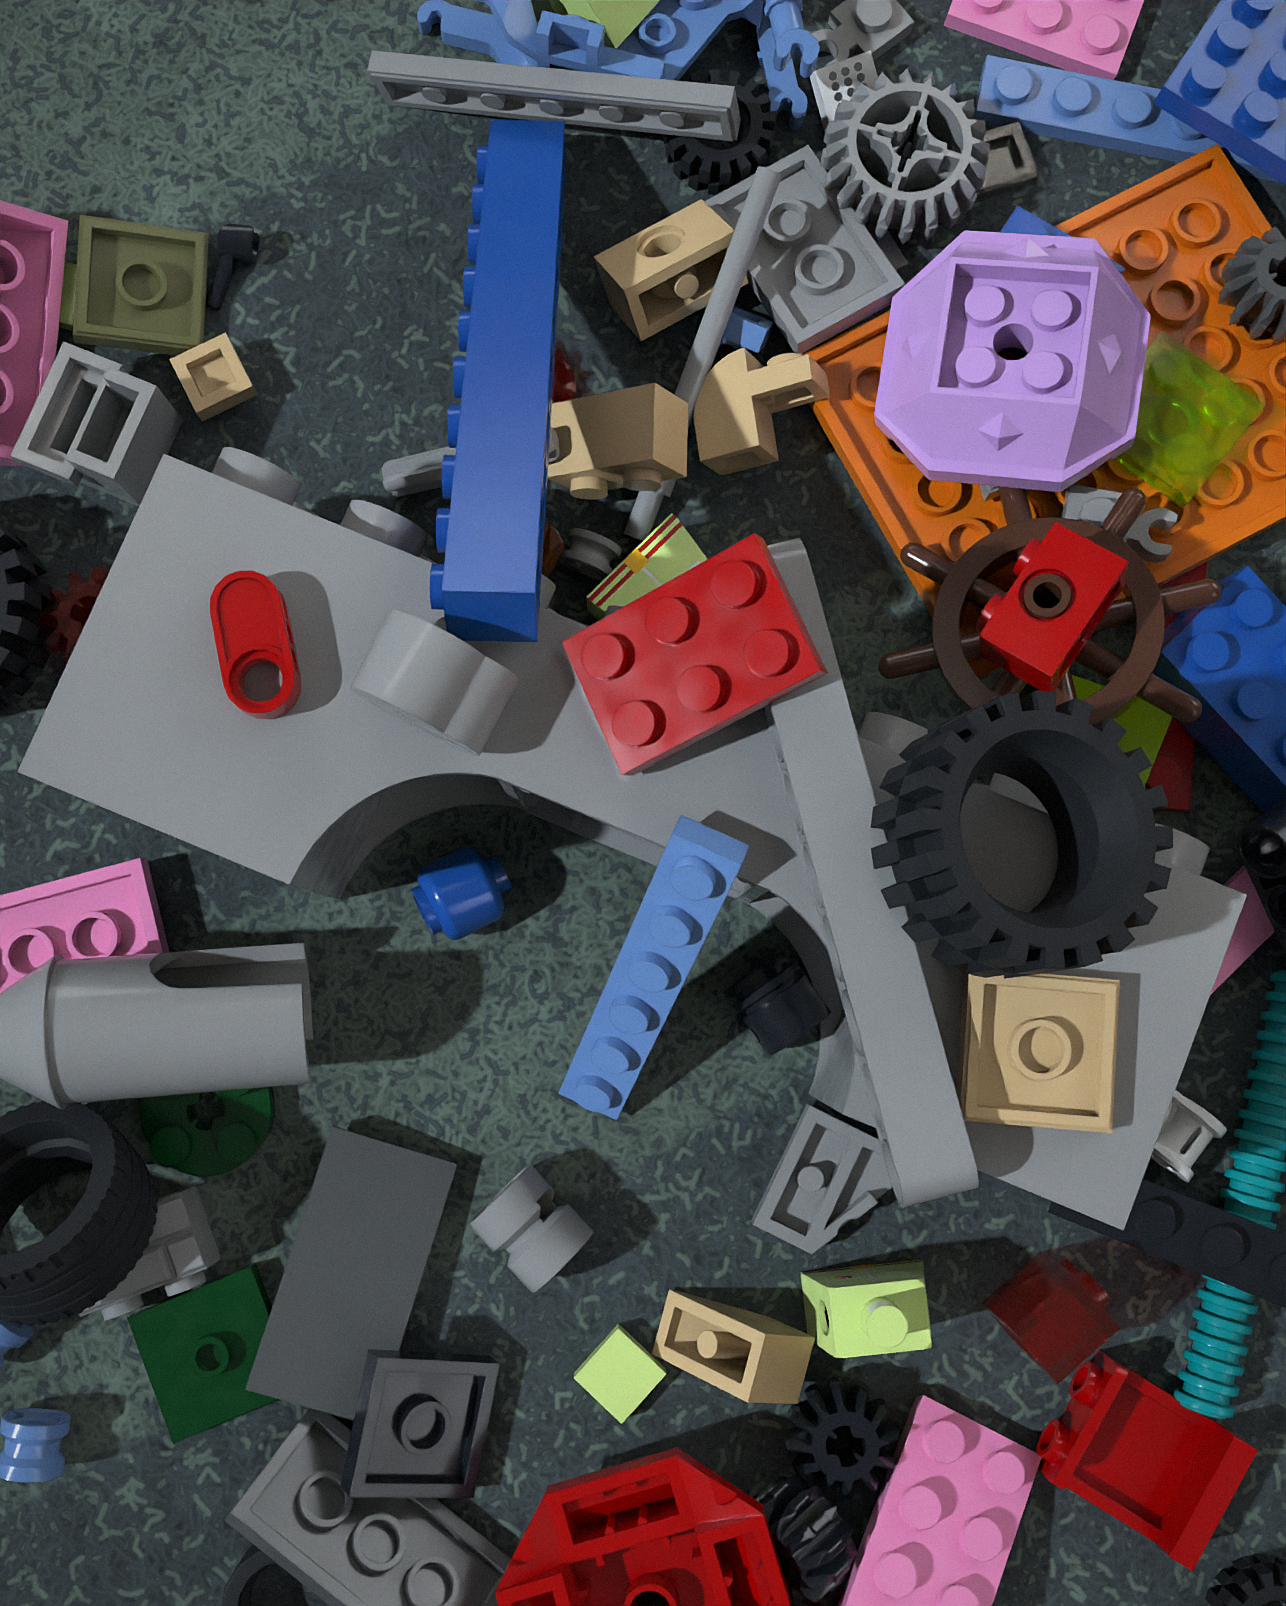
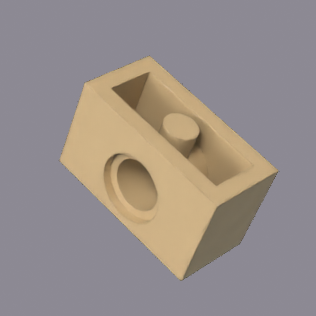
[594,199,748,341]

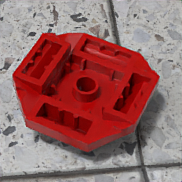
[495,1447,792,1606]

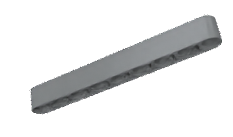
[762,538,979,1208]

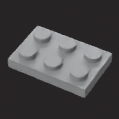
[704,145,905,354]

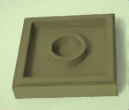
[73,215,209,355]

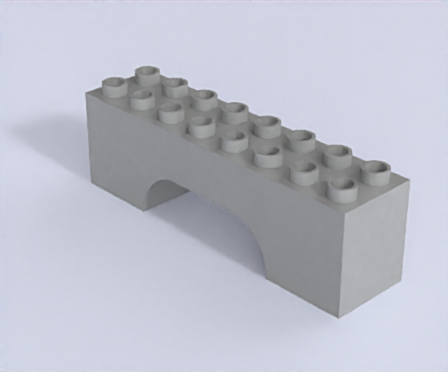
[17,447,1247,1231]

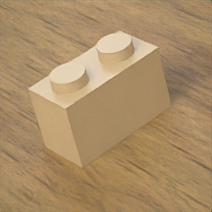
[547,383,688,500]

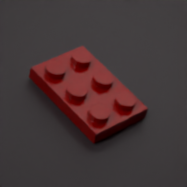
[562,533,828,776]

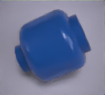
[410,845,511,940]

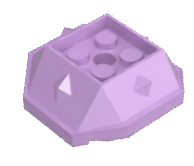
[874,230,1151,492]

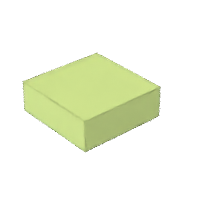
[574,1324,667,1424]

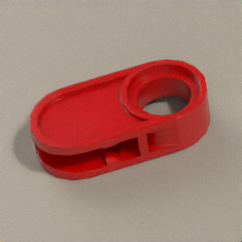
[210,570,301,719]

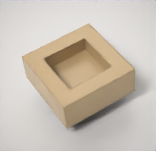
[169,332,258,422]

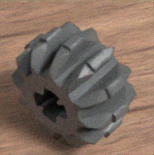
[1218,226,1286,343]

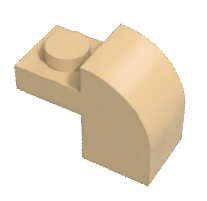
[694,348,830,475]

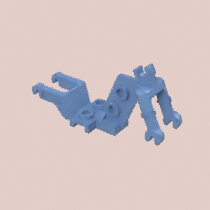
[417,0,820,130]

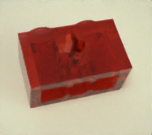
[982,1252,1120,1384]

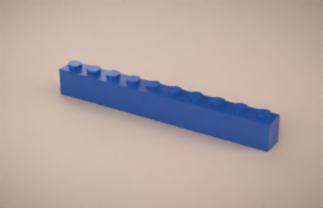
[430,119,566,642]

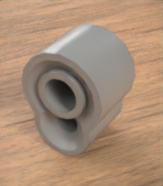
[350,609,519,756]

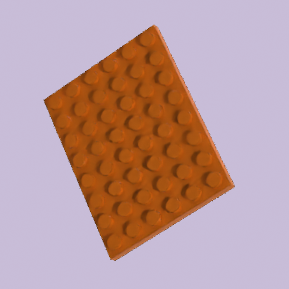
[803,144,1286,680]

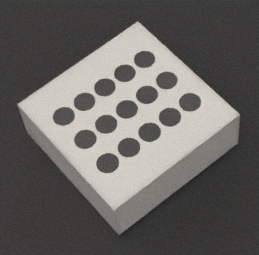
[810,50,878,131]

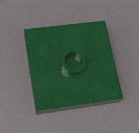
[127,1262,279,1444]

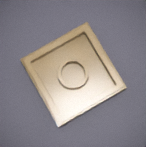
[956,967,1120,1133]

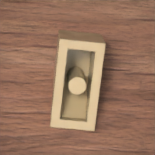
[652,1289,815,1404]

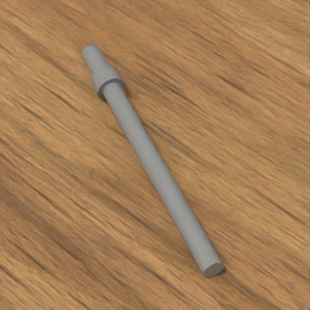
[624,166,782,541]

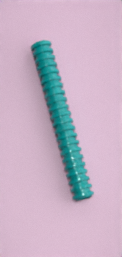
[1173,970,1286,1420]

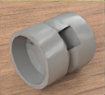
[468,1163,594,1293]

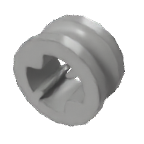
[559,528,622,581]

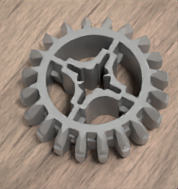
[821,68,990,244]

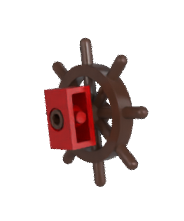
[878,486,1222,725]

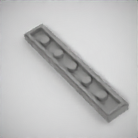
[367,50,741,141]

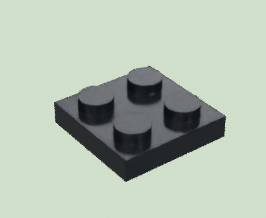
[340,1349,500,1498]

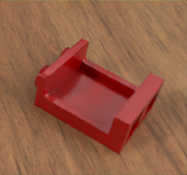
[1036,1350,1258,1571]

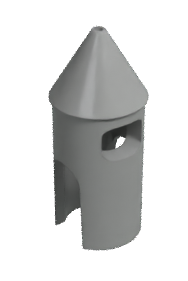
[0,943,314,1110]

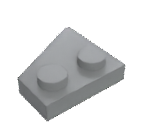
[751,1104,892,1254]

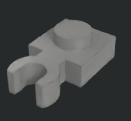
[812,0,914,67]
[1061,484,1178,563]

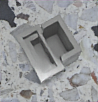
[10,341,183,506]

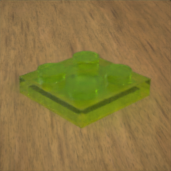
[1114,331,1265,508]

